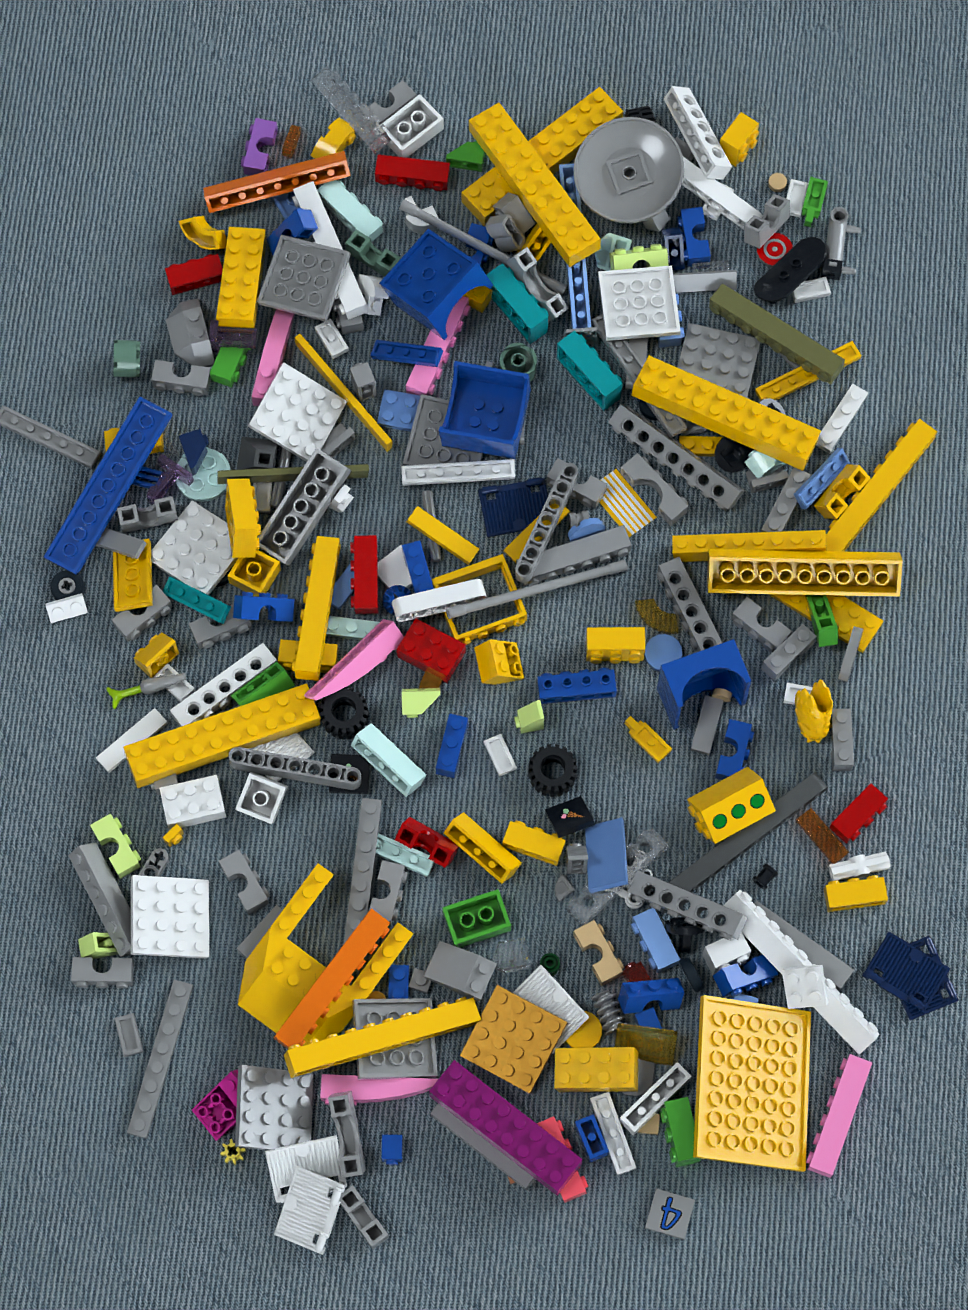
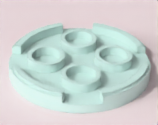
[174,447,231,502]

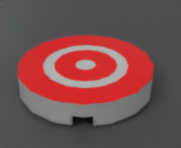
[756,233,793,268]

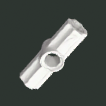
[828,851,890,881]

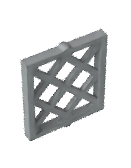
[566,327,597,345]

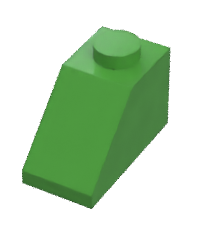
[446,141,486,172]

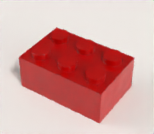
[397,619,466,683]

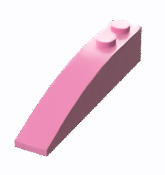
[251,309,295,406]
[304,619,404,700]
[320,1074,438,1106]

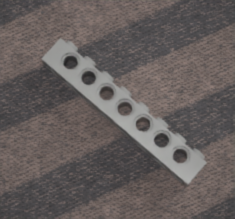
[608,404,745,510]

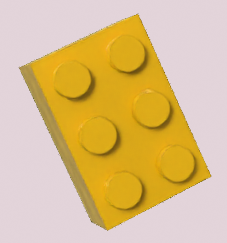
[586,627,645,664]

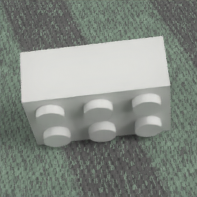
[379,94,444,158]
[159,775,227,831]

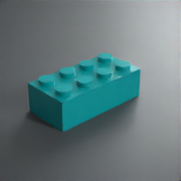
[486,263,549,344]
[556,330,623,411]

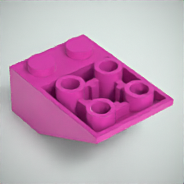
[192,1069,238,1141]

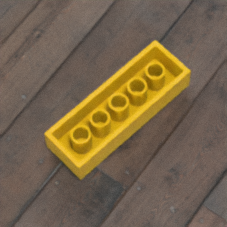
[216,227,267,333]

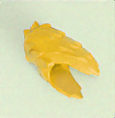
[795,679,833,743]

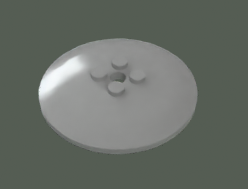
[574,117,684,223]

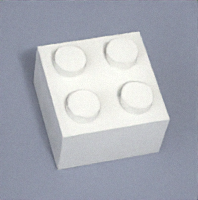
[235,772,288,824]
[702,932,751,975]

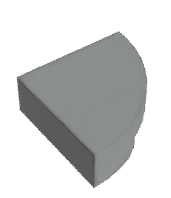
[555,874,575,902]

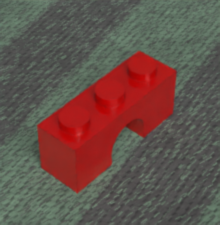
[394,817,459,868]

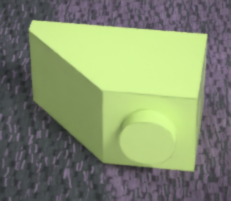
[402,688,441,718]
[514,700,544,734]
[78,932,118,959]

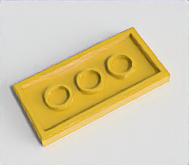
[113,539,153,612]

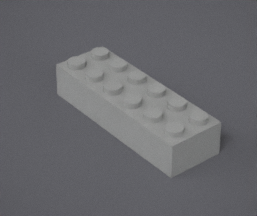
[258,448,352,566]

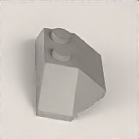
[166,298,215,367]

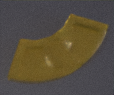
[635,598,678,634]

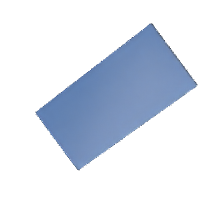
[585,817,628,893]

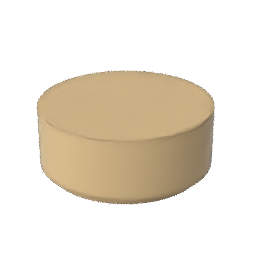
[768,173,787,192]
[712,688,732,702]

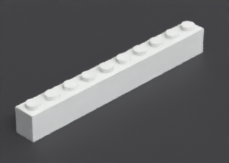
[723,890,880,1055]

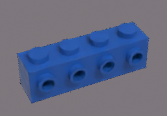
[537,668,617,704]

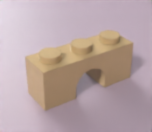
[573,920,624,986]

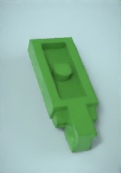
[802,177,828,227]

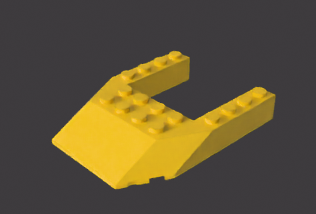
[238,863,413,1046]

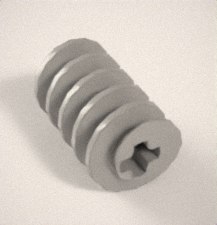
[591,991,627,1036]

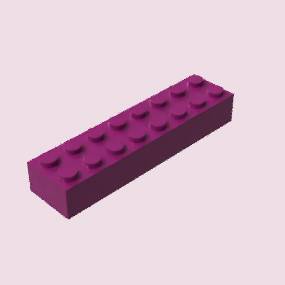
[429,1060,583,1196]

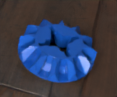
[383,585,411,615]

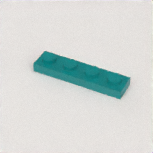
[163,576,231,624]

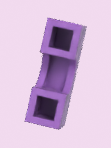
[241,118,278,175]

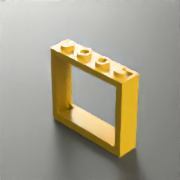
[432,554,527,645]

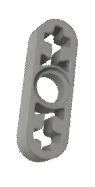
[838,626,863,682]
[130,848,169,892]

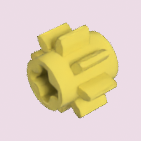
[220,1139,246,1165]

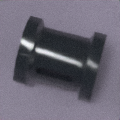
[752,863,778,890]

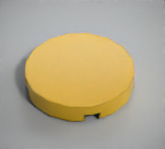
[565,1011,602,1048]

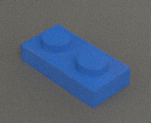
[388,965,409,999]

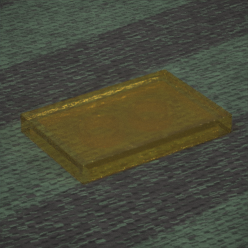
[614,1023,678,1066]

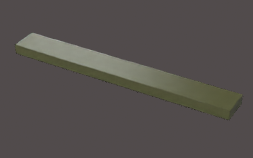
[217,464,369,484]

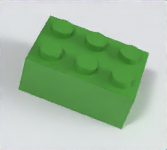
[442,889,511,948]
[660,1097,701,1167]

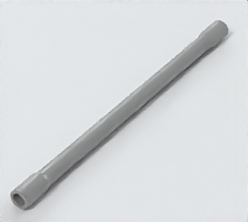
[399,199,567,295]
[446,560,627,619]

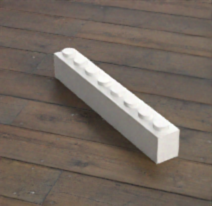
[292,181,369,320]

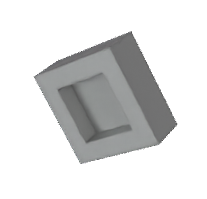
[408,968,432,994]

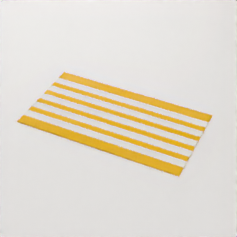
[599,469,657,537]

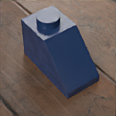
[661,227,685,270]
[179,429,209,476]

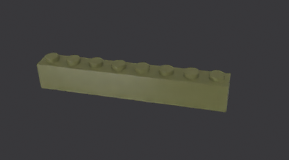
[709,283,845,384]

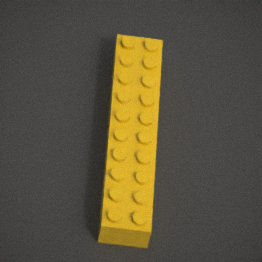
[461,87,623,227]
[469,102,601,267]
[631,355,821,471]
[707,549,903,597]
[123,683,321,789]

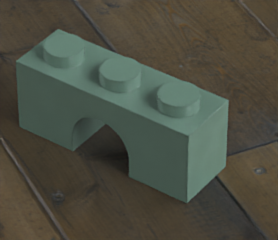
[345,229,401,277]

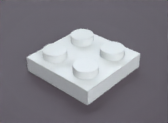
[782,965,828,1009]

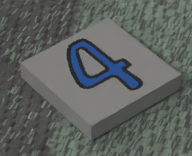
[645,1188,695,1240]

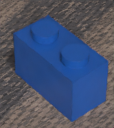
[574,1114,609,1163]

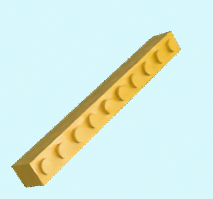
[826,419,938,551]
[284,997,481,1078]

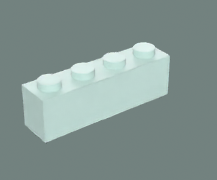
[317,180,383,242]
[351,723,426,797]

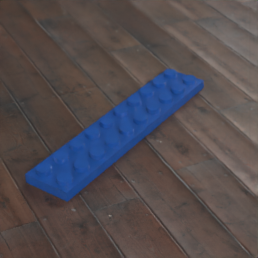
[44,396,173,575]

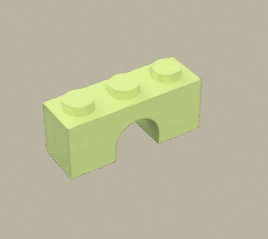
[609,244,669,270]
[90,813,141,879]

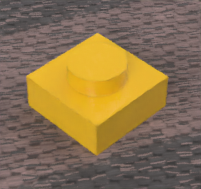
[162,824,184,847]

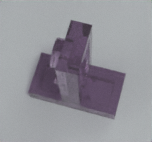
[209,320,257,353]
[146,454,194,505]

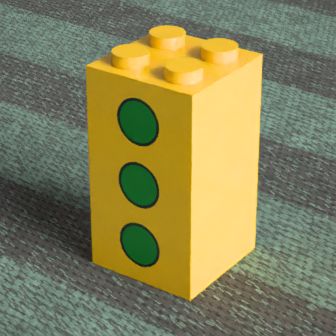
[687,766,776,844]

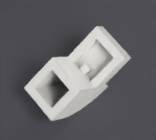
[405,196,438,234]
[357,274,389,316]
[328,484,354,513]

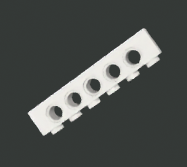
[664,86,732,180]
[170,643,277,727]

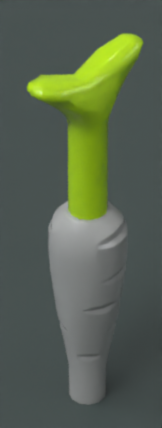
[106,673,186,709]

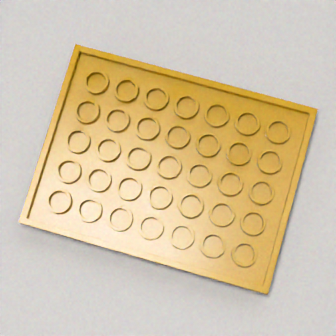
[693,995,811,1172]

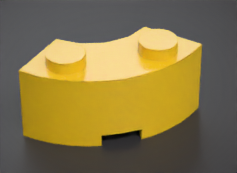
[310,117,357,158]
[178,216,227,250]

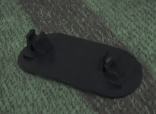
[754,237,827,304]
[714,398,785,473]

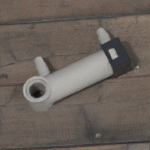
[821,207,861,280]

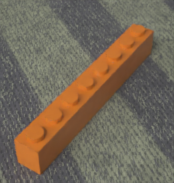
[203,151,351,213]
[273,908,390,1049]

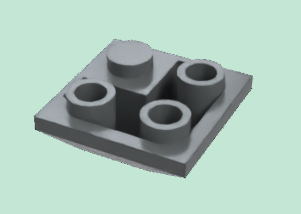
[236,437,279,470]

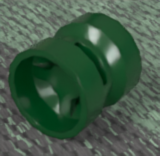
[540,953,560,976]

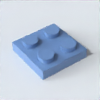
[377,389,420,432]

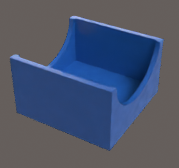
[379,229,493,340]
[439,361,531,459]
[657,639,752,730]

